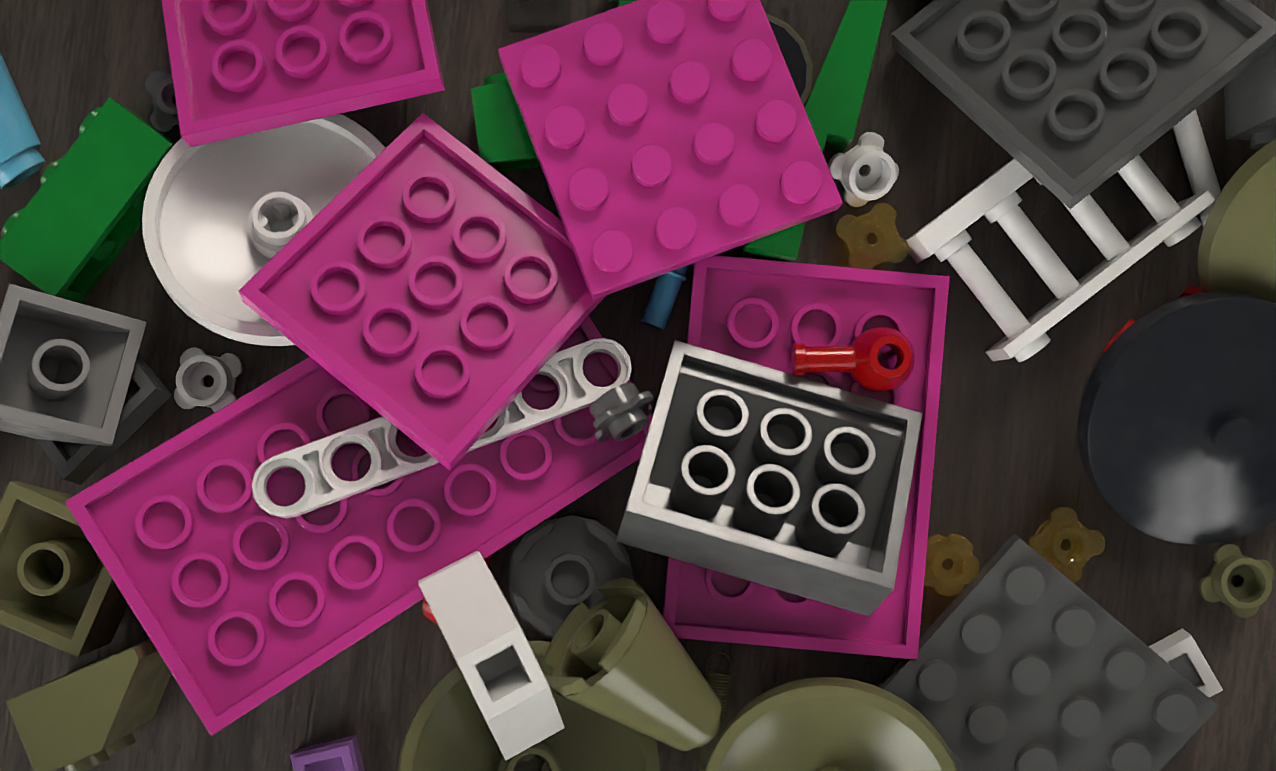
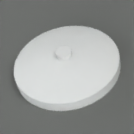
[142,114,385,346]

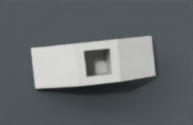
[417,550,565,761]

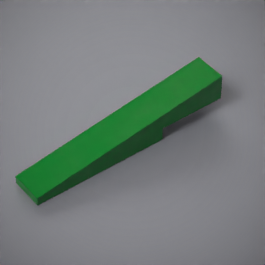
[741,0,887,262]

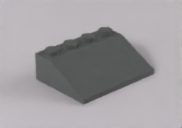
[616,340,922,616]

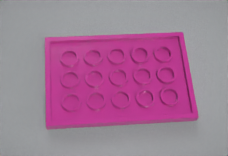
[662,255,950,660]

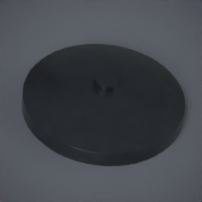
[1078,291,1276,544]

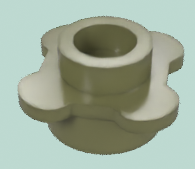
[1198,543,1274,618]

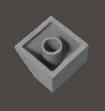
[0,284,147,446]

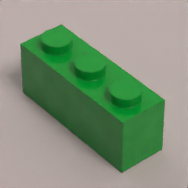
[0,97,176,304]

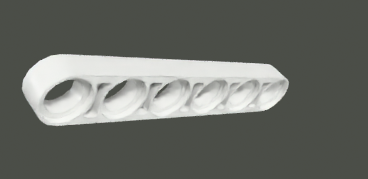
[252,338,632,518]

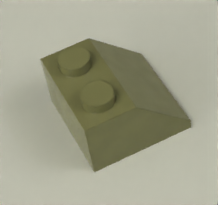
[0,481,128,657]
[6,639,172,771]

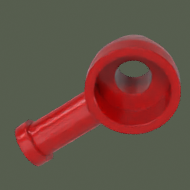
[791,327,915,392]

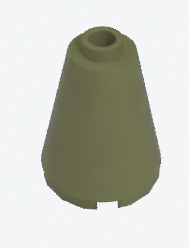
[544,577,721,751]

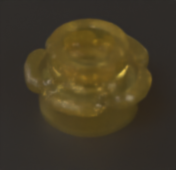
[924,533,979,596]

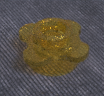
[836,203,909,269]
[1027,507,1105,583]

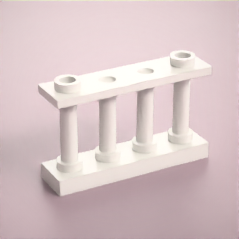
[902,155,1216,362]

